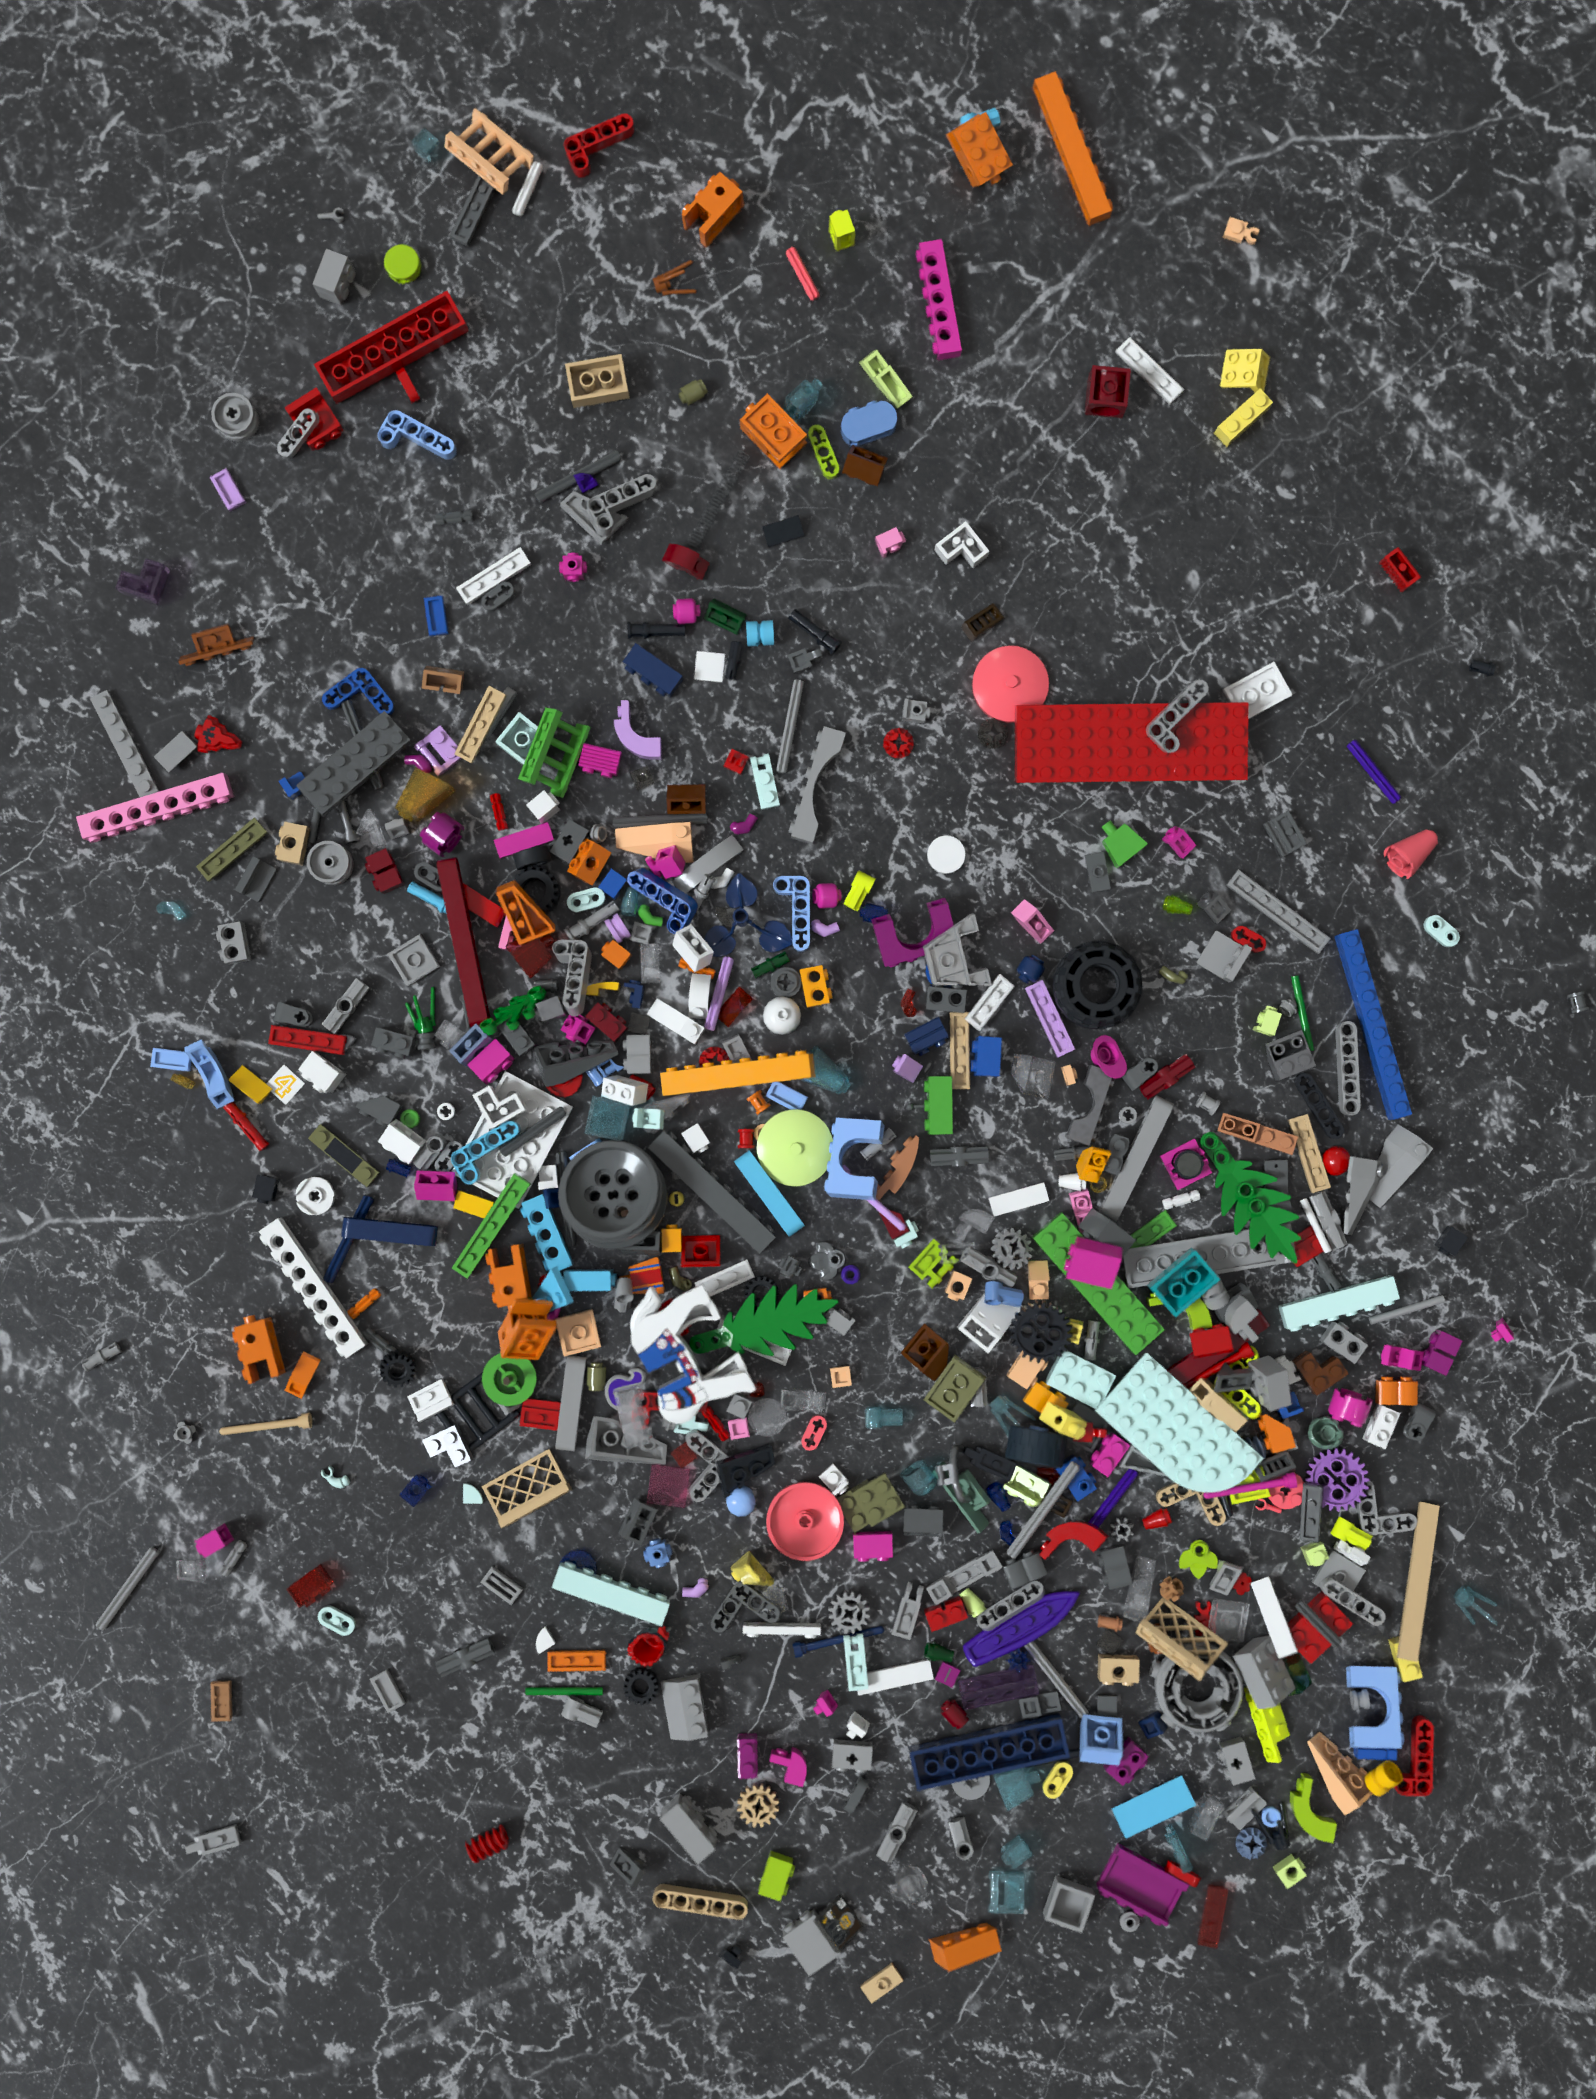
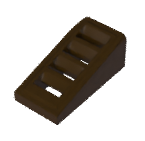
[961,603,1004,642]

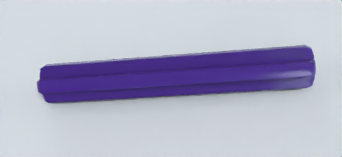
[1347,740,1401,804]
[1088,1469,1138,1528]

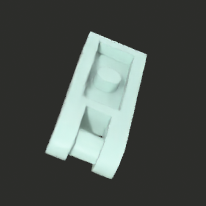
[750,753,780,810]
[843,1633,868,1691]

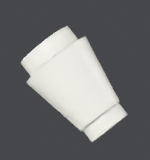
[1059,1173,1087,1191]

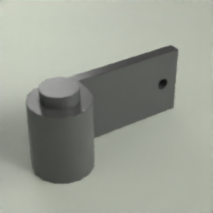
[1264,1159,1292,1212]

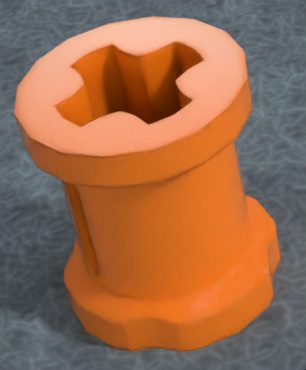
[746,1090,771,1115]

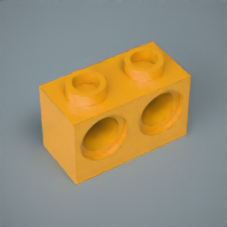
[800,965,833,1008]

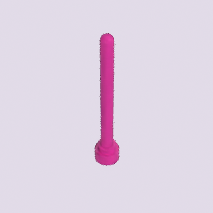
[1203,1472,1297,1499]

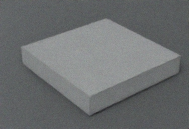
[388,934,441,987]

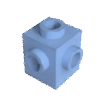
[643,1538,673,1568]

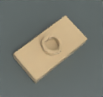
[860,1963,903,2003]

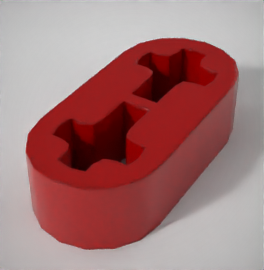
[395,367,420,403]
[1231,926,1266,953]
[1164,1860,1201,1887]

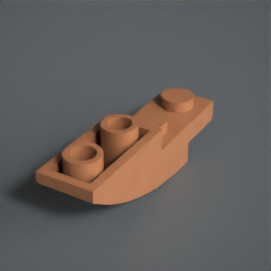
[1217,1113,1298,1155]
[876,1135,919,1201]

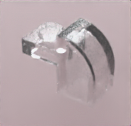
[954,1209,995,1243]
[780,1388,826,1412]

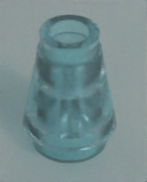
[620,887,639,916]

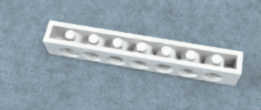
[259,1218,369,1358]

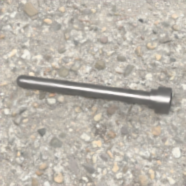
[324,756,360,845]

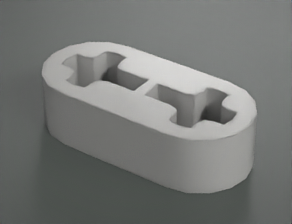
[435,1141,463,1172]

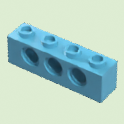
[520,1194,574,1271]

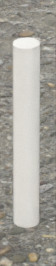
[1300,1198,1332,1254]

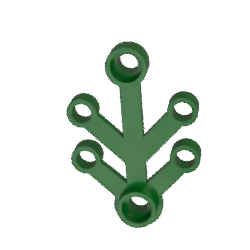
[480,986,546,1036]

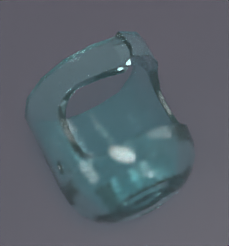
[900,1460,937,1496]

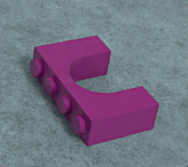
[871,898,953,967]

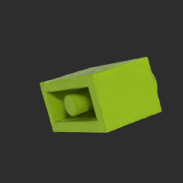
[758,1851,795,1901]

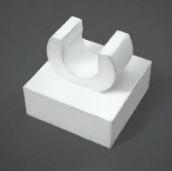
[846,1712,870,1739]

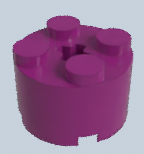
[420,812,465,857]

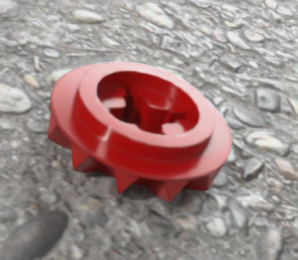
[883,728,914,759]
[699,1047,729,1068]

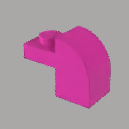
[1381,1345,1424,1371]
[769,1747,807,1787]

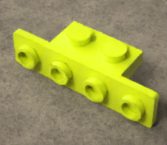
[1244,1686,1290,1763]

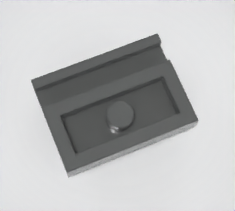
[1263,810,1307,858]

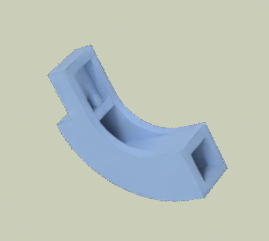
[184,1039,234,1109]

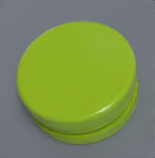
[384,244,421,284]

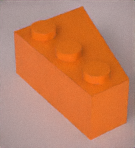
[496,880,555,945]
[929,1923,1001,1972]

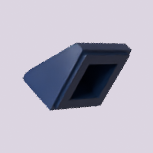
[1138,1711,1167,1739]

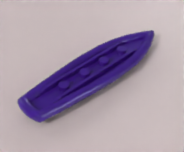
[963,1591,1080,1667]

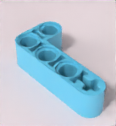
[451,1121,521,1184]

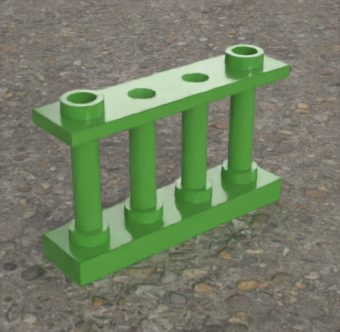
[518,708,590,798]

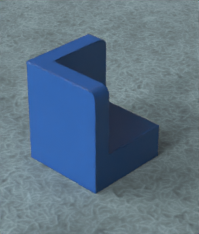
[279,772,305,800]
[598,869,627,900]
[1276,1391,1304,1419]

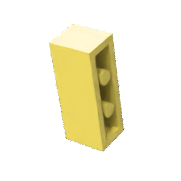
[1214,389,1273,447]

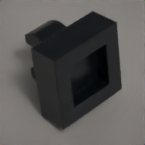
[719,1945,742,1969]

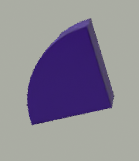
[573,473,599,493]

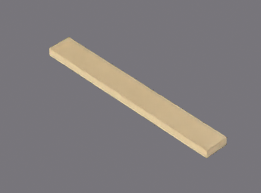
[1396,1502,1440,1662]

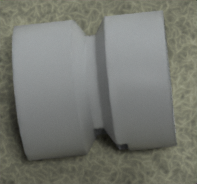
[1202,1273,1230,1310]

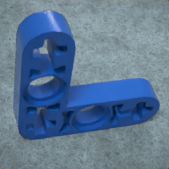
[322,668,394,715]

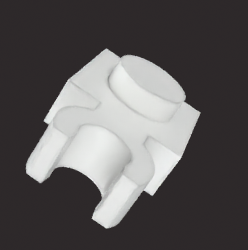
[1333,1540,1370,1566]

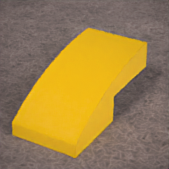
[586,982,620,997]

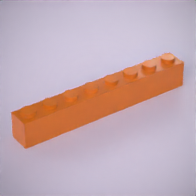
[1033,71,1113,226]

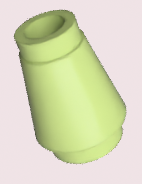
[959,1587,986,1618]

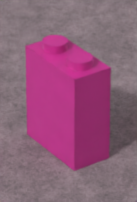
[1063,1236,1122,1289]

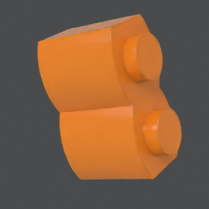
[1375,1376,1418,1405]

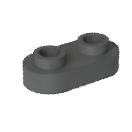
[414,862,442,892]

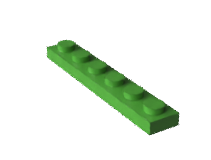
[452,1173,531,1279]

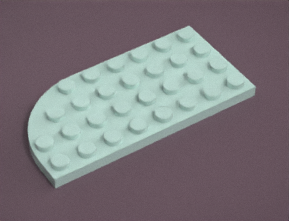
[1095,1353,1263,1492]

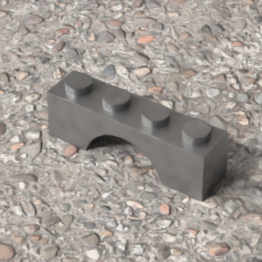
[1066,1065,1115,1146]

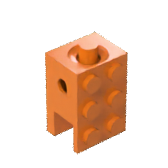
[946,112,1013,187]
[682,172,744,248]
[740,393,807,469]
[486,1244,532,1312]
[498,1298,557,1360]
[232,1315,286,1384]

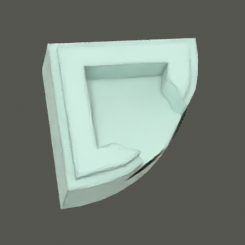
[463,1483,483,1504]

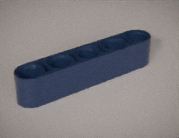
[341,1217,438,1246]

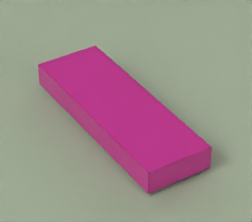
[494,822,554,859]

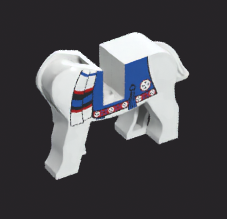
[630,1283,756,1424]

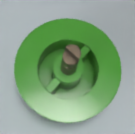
[482,1353,536,1406]

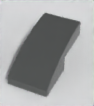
[1019,1690,1063,1719]

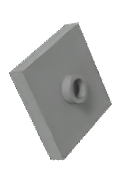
[1312,1549,1366,1601]

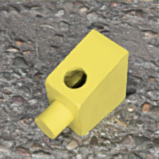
[1039,1402,1087,1440]

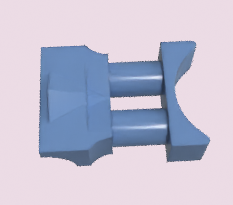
[586,1058,623,1087]

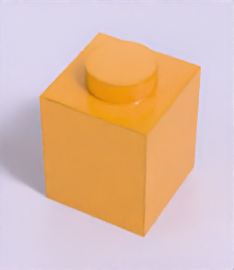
[661,1224,682,1252]

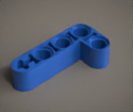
[627,868,698,934]

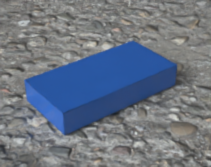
[424,595,449,637]

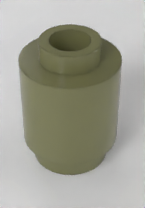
[678,379,708,406]
[587,1362,606,1391]

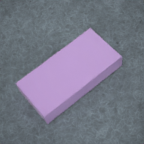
[210,468,246,511]

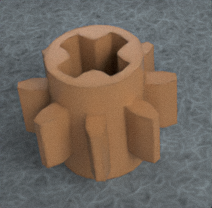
[1159,1576,1184,1602]

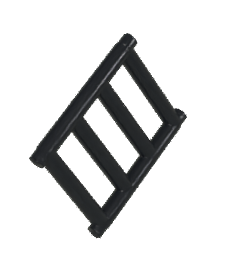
[434,1372,521,1452]

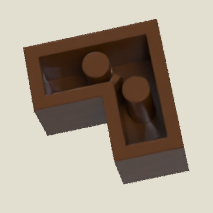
[1291,1351,1349,1396]

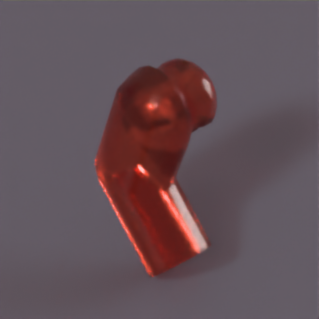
[900,988,917,1017]

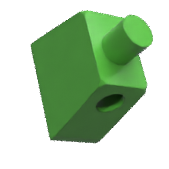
[1102,820,1147,868]

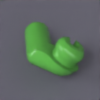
[638,904,663,927]

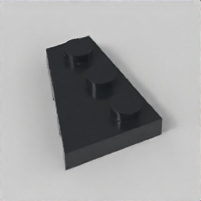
[716,1444,775,1498]

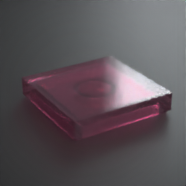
[647,1464,690,1508]

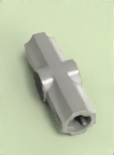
[322,978,370,1034]
[1309,1191,1348,1250]
[960,1246,1017,1288]
[876,1801,918,1863]

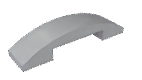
[672,835,744,894]
[926,1550,1003,1605]

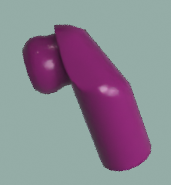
[404,755,432,774]
[730,813,758,835]

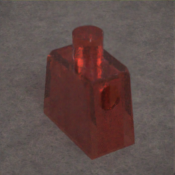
[505,934,555,979]

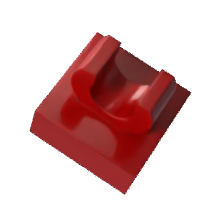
[724,749,749,775]

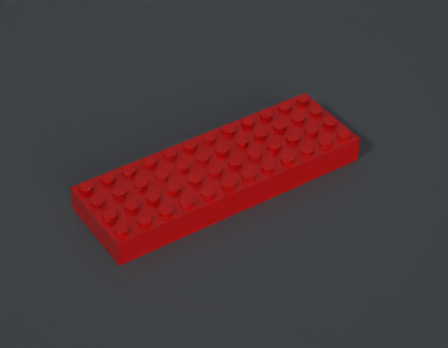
[1015,702,1248,783]

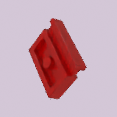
[1294,1225,1323,1267]
[519,1398,561,1431]

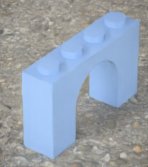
[825,1118,885,1201]
[1346,1666,1404,1749]

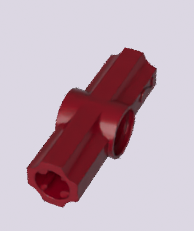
[1139,1054,1195,1100]

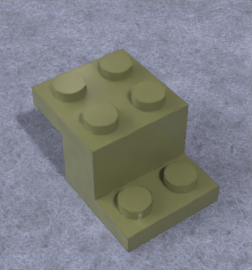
[836,1472,905,1533]

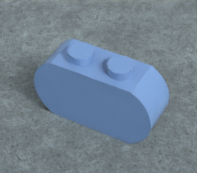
[841,401,897,446]

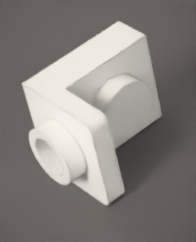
[819,1463,849,1496]

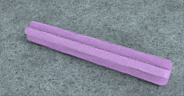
[704,957,734,1031]

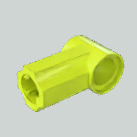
[844,871,876,911]
[1330,1516,1373,1551]

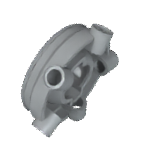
[1149,1635,1245,1733]

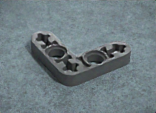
[711,1582,782,1632]

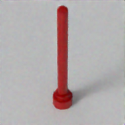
[1183,1342,1255,1389]

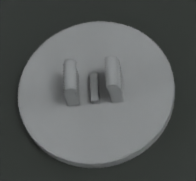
[952,1775,990,1800]

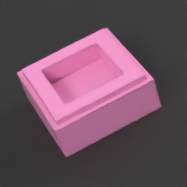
[728,1417,750,1440]

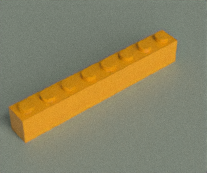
[660,1051,816,1096]

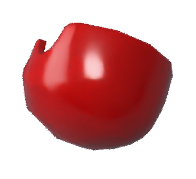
[1322,1145,1350,1176]

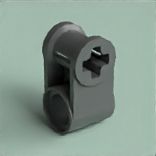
[273,1002,313,1027]
[1122,1058,1158,1091]
[1403,1402,1436,1441]

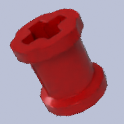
[738,1129,755,1148]

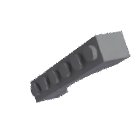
[789,726,846,845]

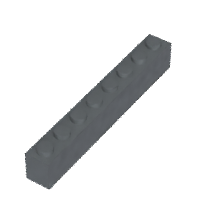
[648,1130,776,1254]

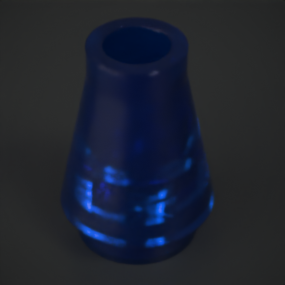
[986,1482,1011,1512]

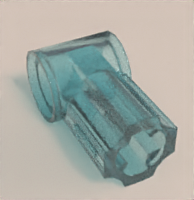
[865,1407,903,1428]

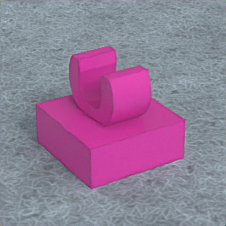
[1491,1318,1514,1343]
[813,1690,838,1717]

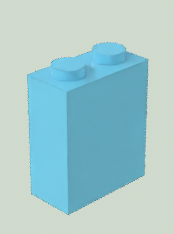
[564,1269,617,1291]

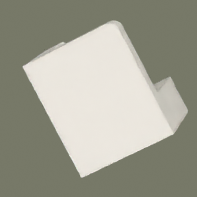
[538,1165,559,1190]

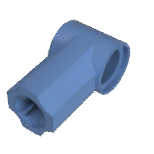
[984,1281,1024,1307]

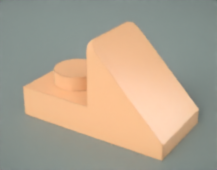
[1028,1260,1050,1300]

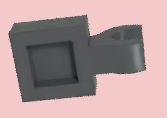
[788,648,823,674]

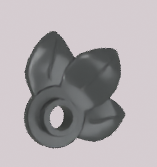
[808,1242,846,1281]

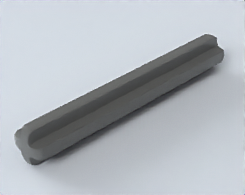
[499,1106,567,1157]

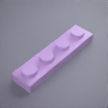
[1025,980,1075,1058]

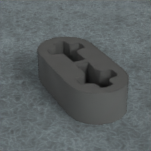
[481,582,515,612]
[843,1776,869,1814]

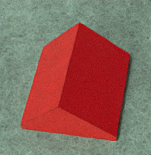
[681,1235,721,1267]

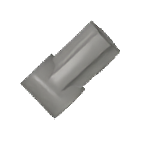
[412,1135,447,1171]
[614,1278,633,1313]
[970,1367,988,1407]
[561,1695,603,1728]
[948,1817,973,1860]

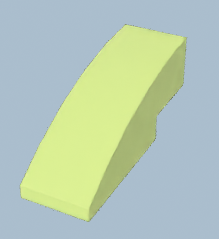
[859,350,913,408]

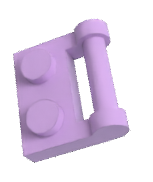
[414,726,462,776]

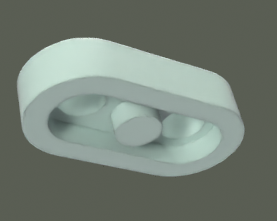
[567,888,605,912]
[1424,915,1460,947]
[318,1606,356,1636]

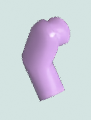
[811,919,840,937]

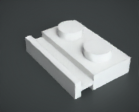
[407,1379,454,1422]

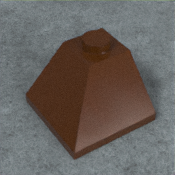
[901,1323,949,1382]

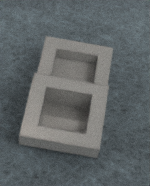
[722,1034,752,1063]

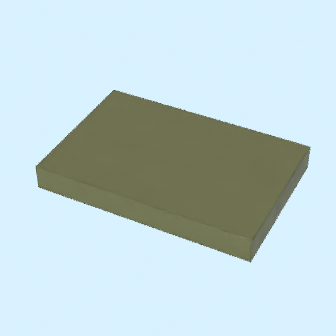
[923,1355,987,1423]

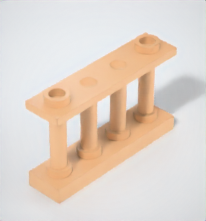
[445,108,534,195]

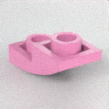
[1069,1188,1093,1233]

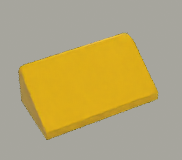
[229,1065,273,1104]
[453,1190,495,1218]

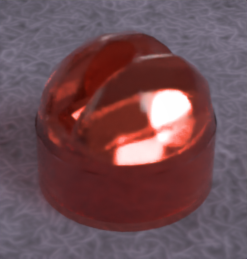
[749,1382,765,1397]

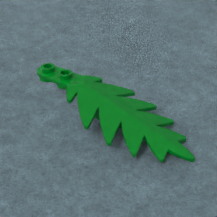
[1200,1132,1301,1264]
[689,1284,839,1356]

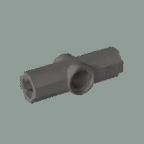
[930,1146,989,1167]
[435,1637,495,1678]

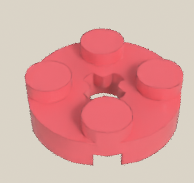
[1268,1473,1304,1509]

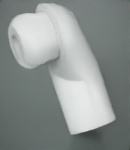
[709,868,734,889]

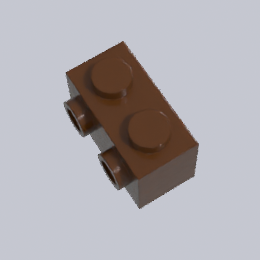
[842,445,888,486]
[666,784,706,814]

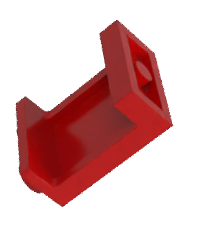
[284,387,344,451]

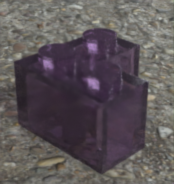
[115,559,170,605]

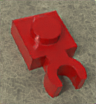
[1194,1600,1215,1636]

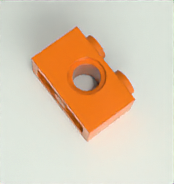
[567,838,612,886]

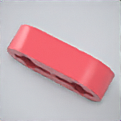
[801,1415,827,1451]

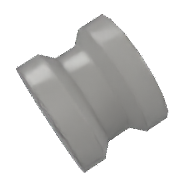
[1350,1689,1370,1710]

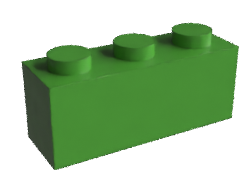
[924,1076,953,1134]

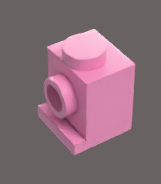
[875,527,906,558]

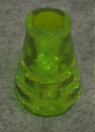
[1163,895,1193,915]

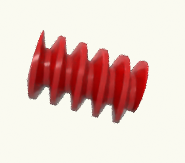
[465,1824,509,1863]

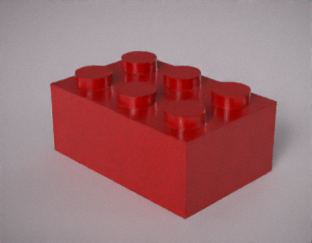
[1287,1591,1353,1664]

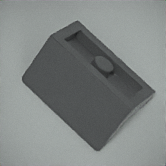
[235,857,277,902]

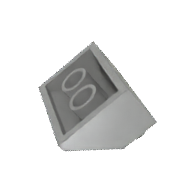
[660,1674,709,1741]

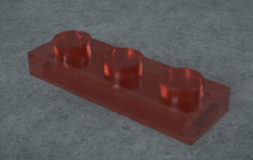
[1197,1884,1228,1948]

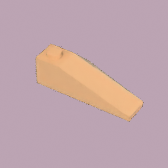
[615,822,693,863]
[1307,1731,1373,1815]

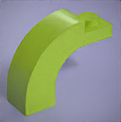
[1146,1293,1212,1330]
[1290,1773,1337,1843]

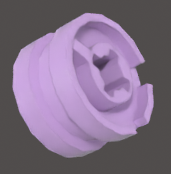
[604,913,631,944]

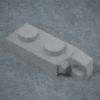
[185,1824,242,1856]

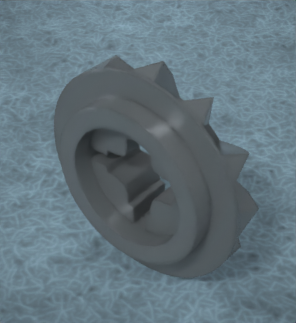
[771,967,801,997]

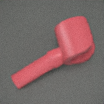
[1255,1499,1282,1513]

